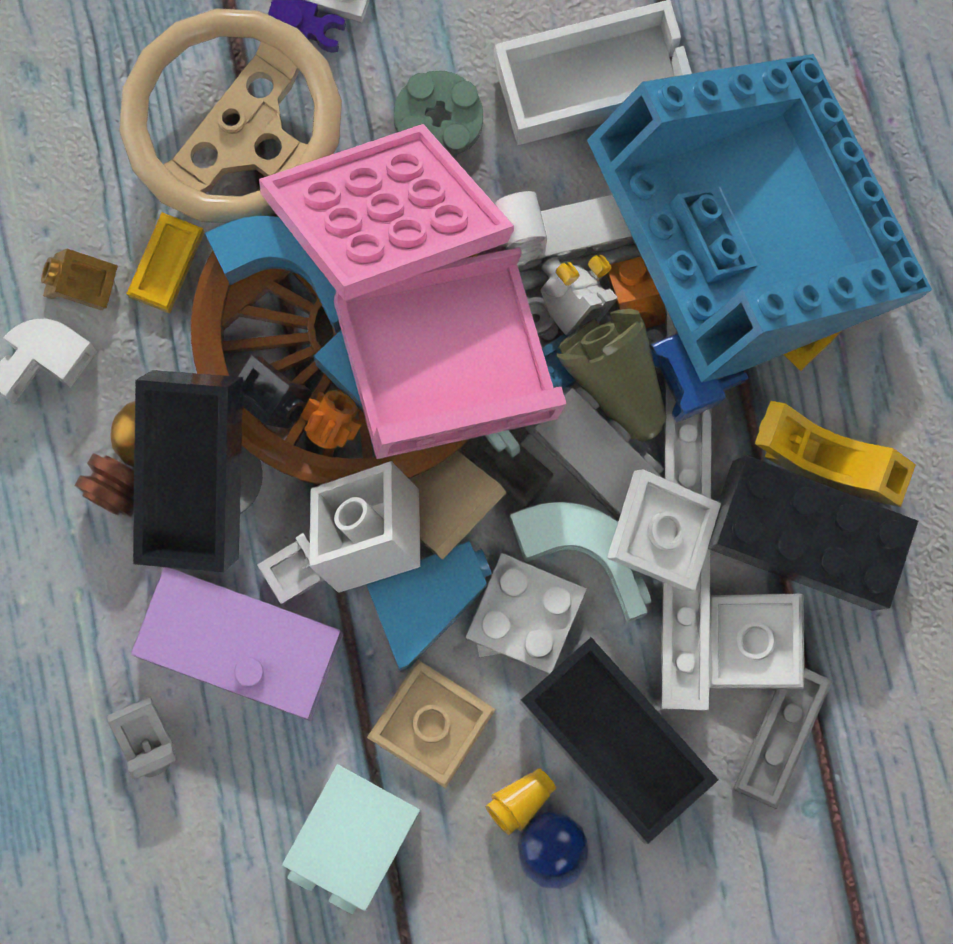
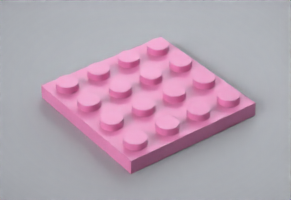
[259,124,514,301]

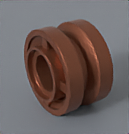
[74,453,134,518]

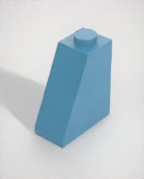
[366,541,492,672]

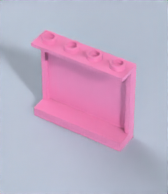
[334,246,566,459]

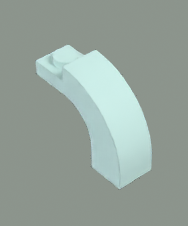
[509,502,651,623]

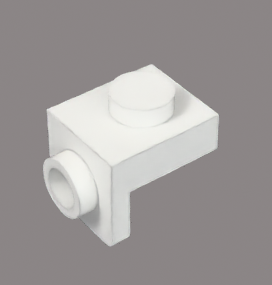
[257,533,324,606]

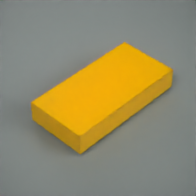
[126,212,205,314]

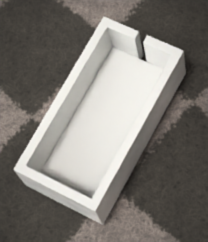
[494,0,692,145]

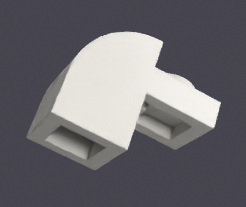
[0,319,97,404]

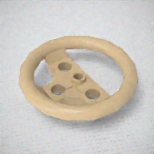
[119,8,342,223]

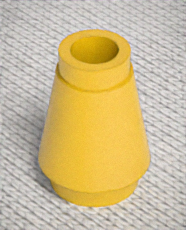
[485,768,556,835]

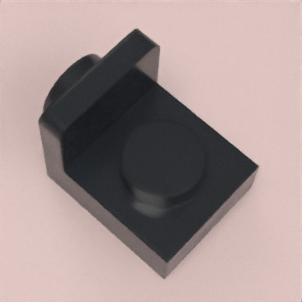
[238,355,312,429]

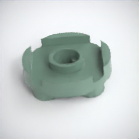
[394,71,483,159]

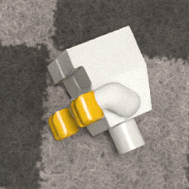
[540,254,618,336]

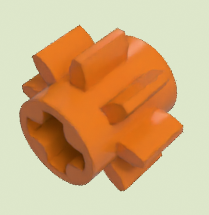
[300,391,362,449]

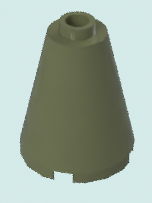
[557,308,667,442]

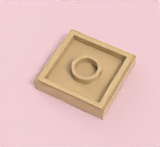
[410,451,507,560]
[367,659,496,789]

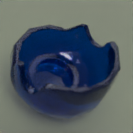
[518,812,589,889]

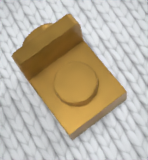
[41,248,118,310]

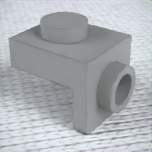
[107,697,176,779]

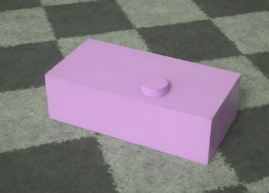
[131,567,343,721]

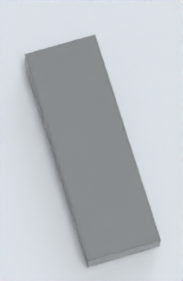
[732,668,832,809]

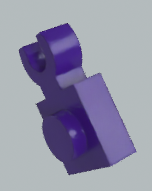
[268,0,346,53]

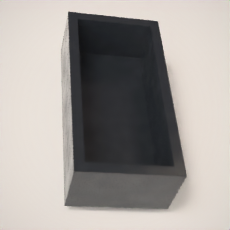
[133,370,243,573]
[708,455,919,611]
[519,637,719,844]

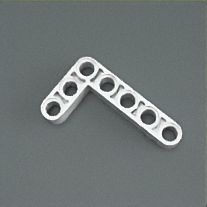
[495,191,635,271]

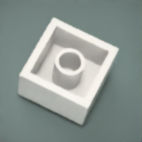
[309,461,420,593]

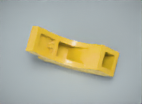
[755,400,916,507]

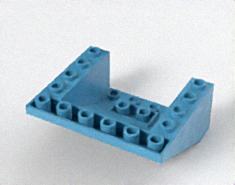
[587,54,932,383]

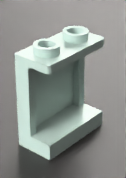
[282,764,421,914]

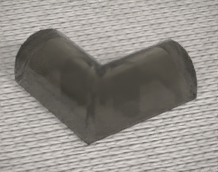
[458,427,554,509]

